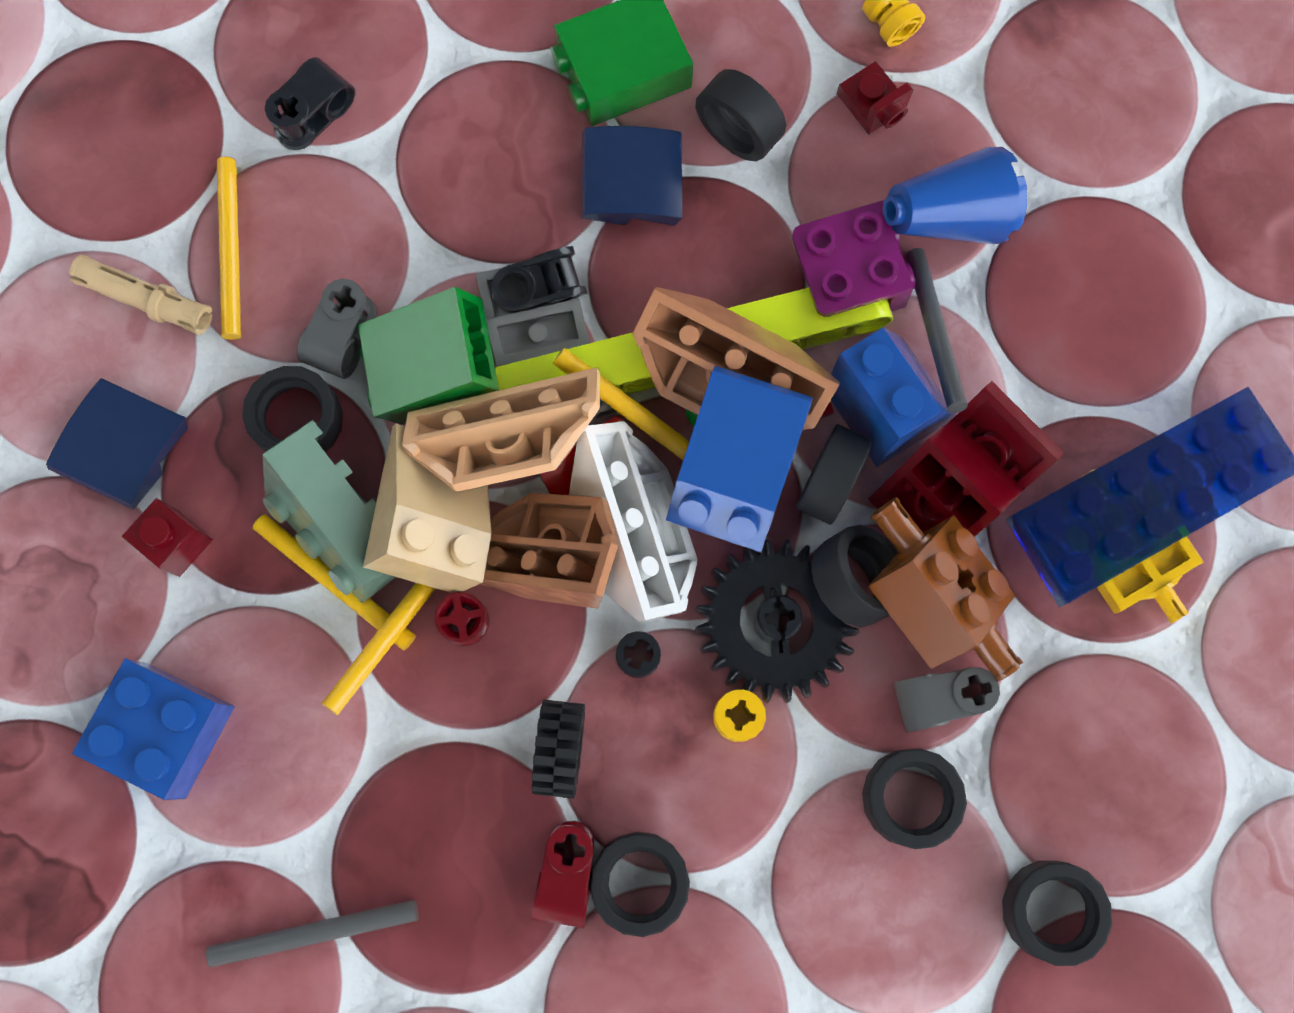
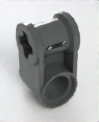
[297,279,377,379]
[893,667,1000,732]

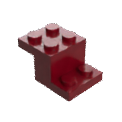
[868,381,1064,537]

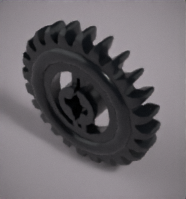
[695,539,859,703]

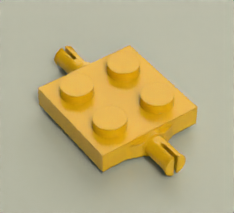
[1060,469,1204,623]

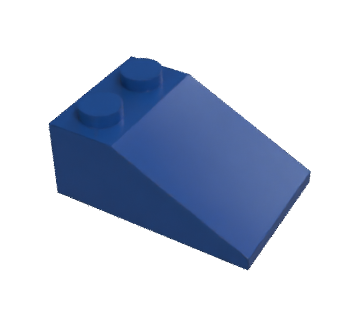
[666,366,813,552]

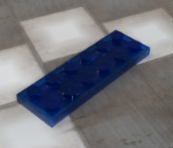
[1005,386,1294,607]

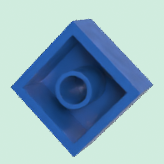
[72,658,235,800]

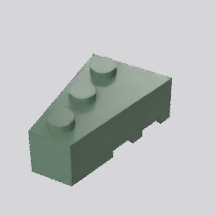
[262,420,396,603]

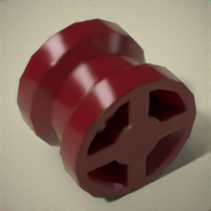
[435,592,489,646]

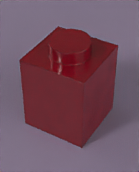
[121,498,213,577]

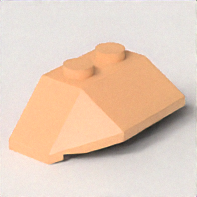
[402,368,600,492]

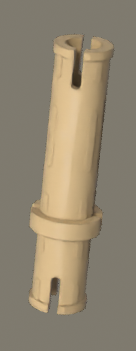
[69,254,213,335]

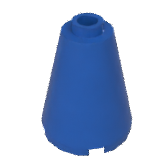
[883,147,1027,245]

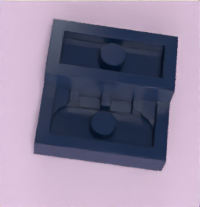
[581,126,682,225]
[46,378,188,510]

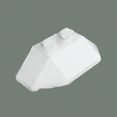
[569,421,698,622]

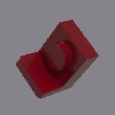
[836,61,914,135]

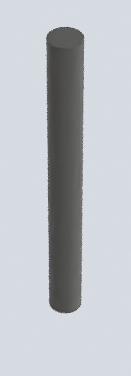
[906,248,968,413]
[206,899,419,968]

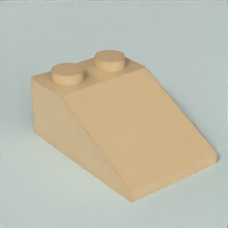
[363,424,491,593]

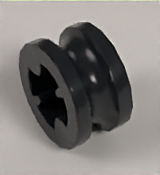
[616,631,661,678]

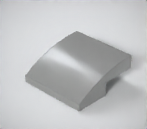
[475,266,589,367]

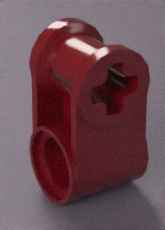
[532,820,594,928]

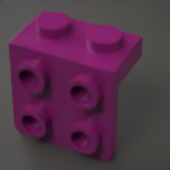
[792,200,915,317]

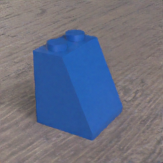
[831,327,957,467]

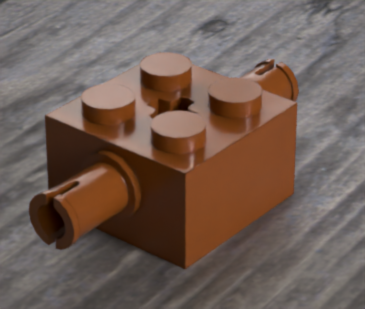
[868,497,1023,681]

